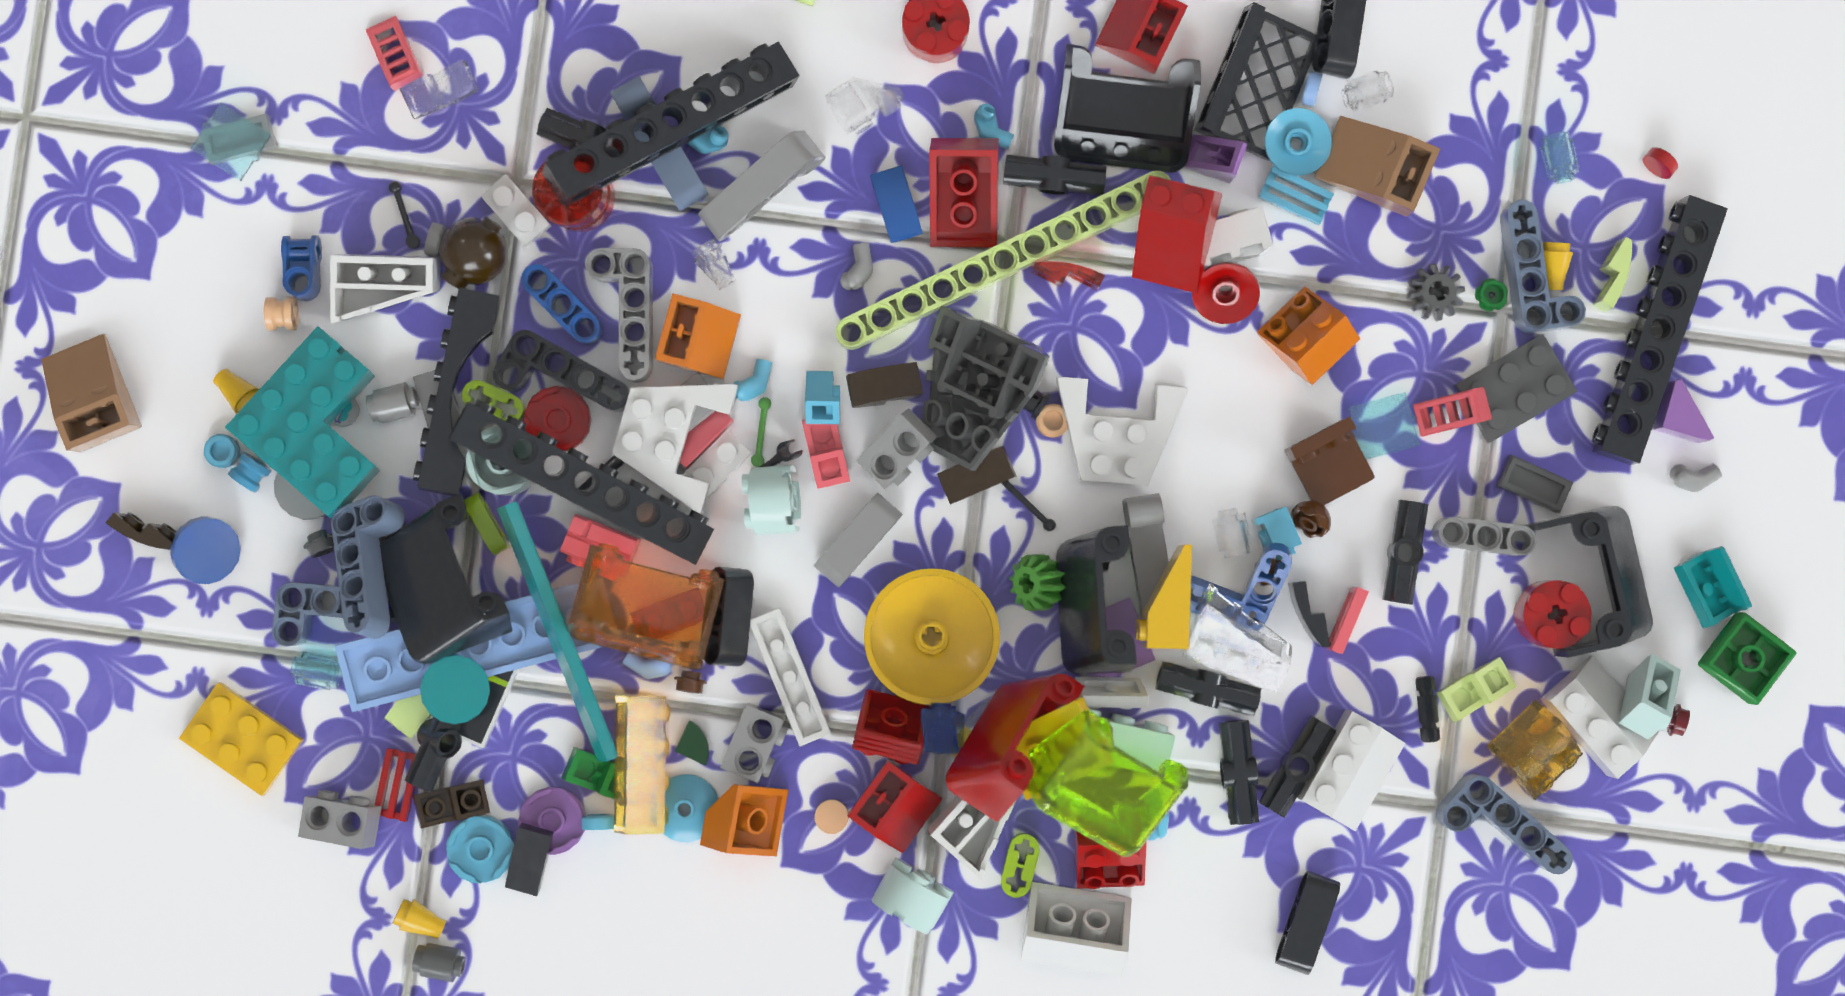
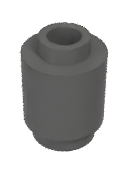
[412,943,466,983]

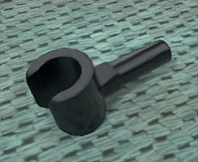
[760,439,803,467]

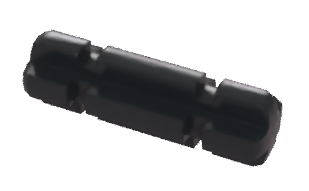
[1415,676,1440,743]

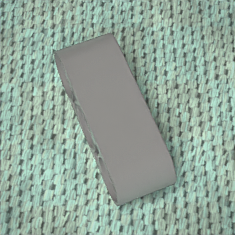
[813,492,903,588]
[1432,517,1537,556]

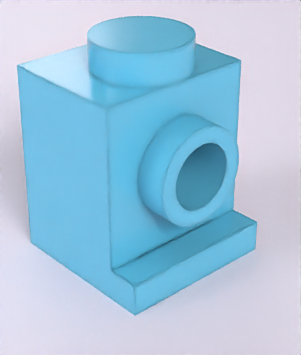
[805,371,840,424]
[1251,506,1302,561]

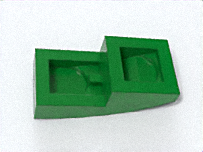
[561,746,642,804]

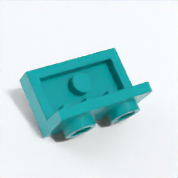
[1673,546,1752,629]

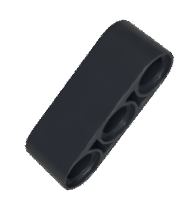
[1312,0,1367,80]
[702,567,754,667]
[1275,870,1340,975]

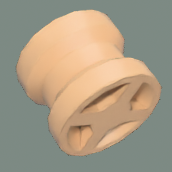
[263,297,299,331]

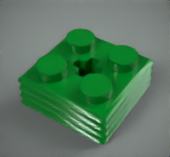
[1698,612,1797,705]

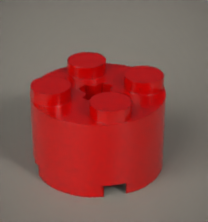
[902,0,970,64]
[1514,580,1592,649]

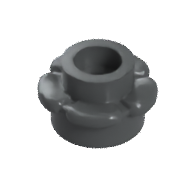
[303,529,334,558]

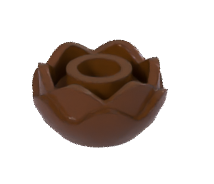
[1291,500,1331,538]

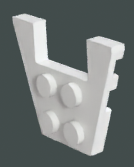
[1056,377,1188,486]
[612,384,739,513]

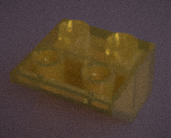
[1486,700,1583,800]

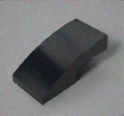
[1287,581,1330,648]

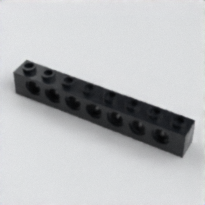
[542,41,800,209]
[1592,195,1728,465]
[448,399,714,565]

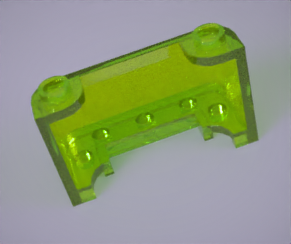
[1029,709,1189,857]

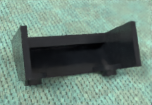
[1524,506,1653,658]

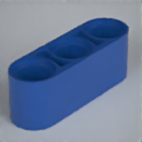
[521,264,604,345]

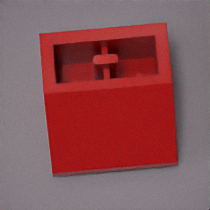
[1095,0,1188,75]
[847,758,943,853]
[1074,810,1147,889]

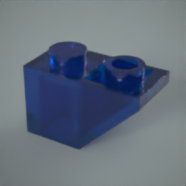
[921,703,965,755]

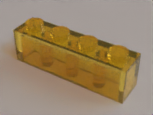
[614,696,670,835]

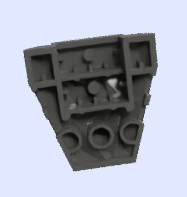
[922,306,1050,471]

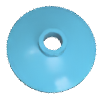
[1264,108,1332,176]
[652,774,719,842]

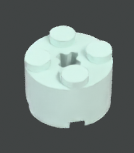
[466,426,534,496]
[741,464,801,536]
[872,857,954,934]

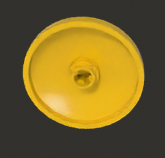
[864,568,1000,705]

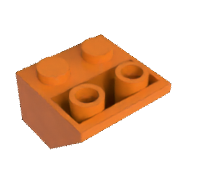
[1256,286,1360,385]
[655,293,741,380]

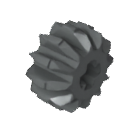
[1406,263,1465,322]

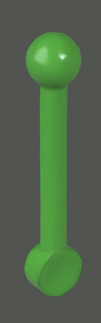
[751,397,772,467]

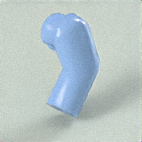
[622,649,675,679]

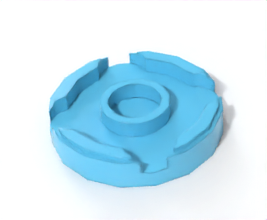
[446,815,515,883]

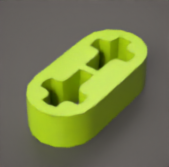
[462,380,525,421]
[464,492,510,556]
[1001,833,1040,898]

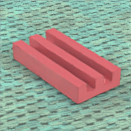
[1326,587,1369,654]

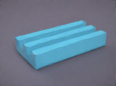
[1258,165,1334,226]

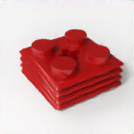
[852,689,931,765]

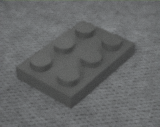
[1454,334,1578,443]

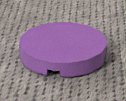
[518,787,586,855]

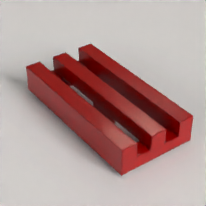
[374,748,416,822]

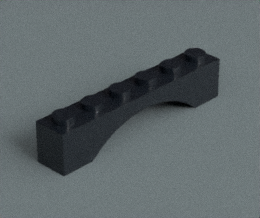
[413,287,500,496]

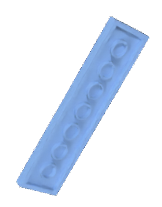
[335,576,620,712]

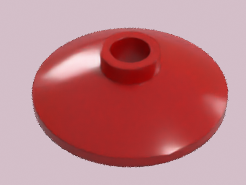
[1192,262,1260,324]

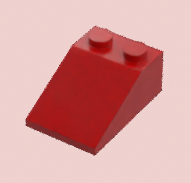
[929,138,999,248]
[1132,175,1223,294]

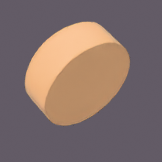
[1036,404,1068,438]
[815,799,849,834]

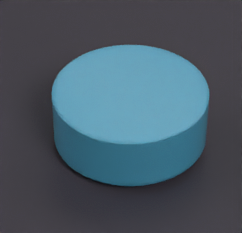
[204,434,241,468]
[581,814,616,830]

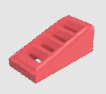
[365,15,425,91]
[1413,387,1492,437]

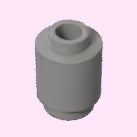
[366,382,419,423]

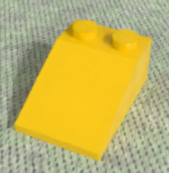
[1135,544,1192,649]

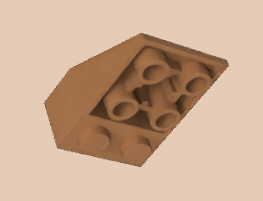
[1314,115,1440,217]
[41,334,142,453]

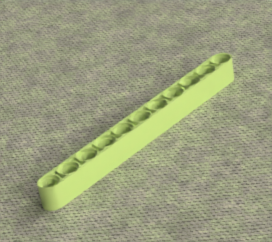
[836,171,1171,350]

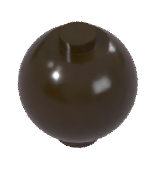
[439,216,508,289]

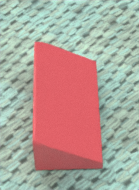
[680,411,735,469]

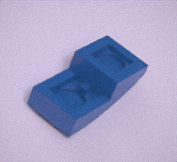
[870,165,923,244]

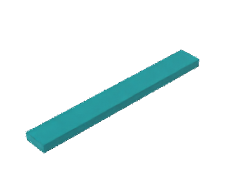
[497,501,619,762]

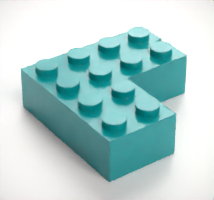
[225,326,380,519]

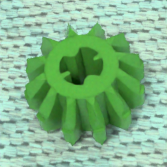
[1008,554,1066,611]

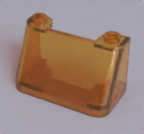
[568,543,725,670]

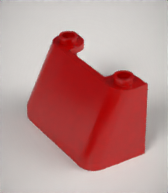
[945,674,1085,822]

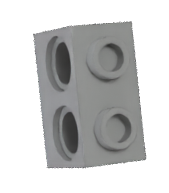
[856,408,938,489]
[720,703,788,783]
[298,790,382,849]

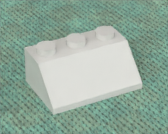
[1540,655,1659,779]
[1297,709,1405,831]
[1021,882,1132,977]

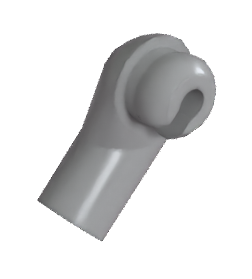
[840,242,873,290]
[1669,463,1722,492]

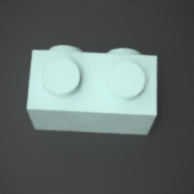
[1619,653,1681,740]

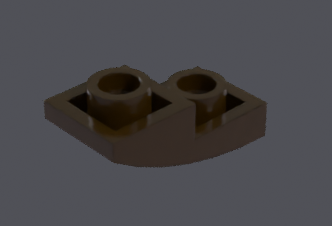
[846,362,923,408]
[937,445,1017,505]
[105,512,177,550]
[412,779,490,829]

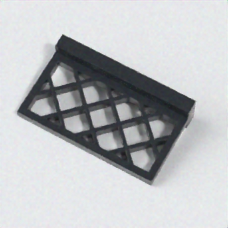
[1194,2,1316,161]

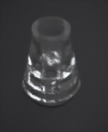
[692,238,736,290]

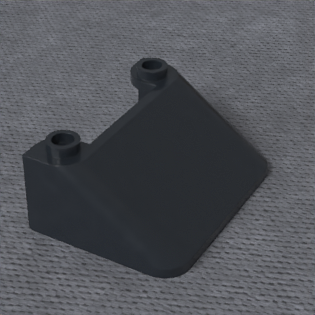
[1054,44,1201,173]
[380,494,513,664]

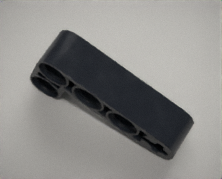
[493,330,630,412]

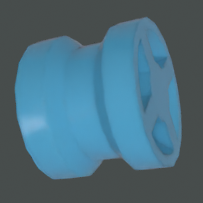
[228,451,272,493]

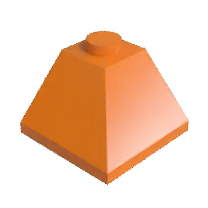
[700,784,789,857]

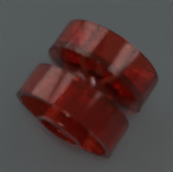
[532,161,615,232]

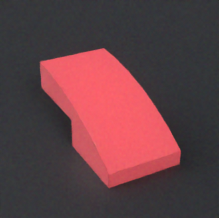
[802,419,850,489]

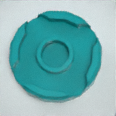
[420,655,490,725]

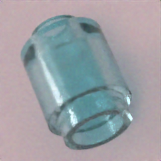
[1540,132,1581,184]
[290,651,343,690]

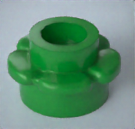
[1475,278,1508,312]

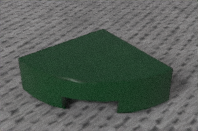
[675,720,709,766]

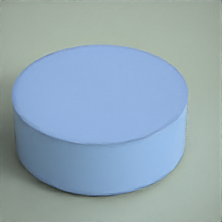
[1301,72,1323,107]

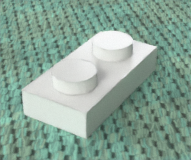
[480,174,551,248]
[682,430,752,501]
[1075,677,1149,710]

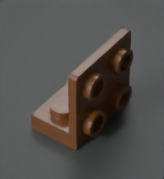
[1284,416,1375,505]

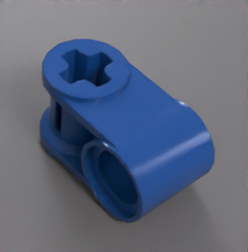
[281,235,322,302]

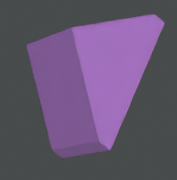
[1184,134,1247,184]
[1653,378,1715,443]

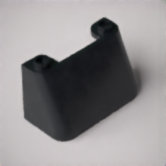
[1056,526,1137,675]

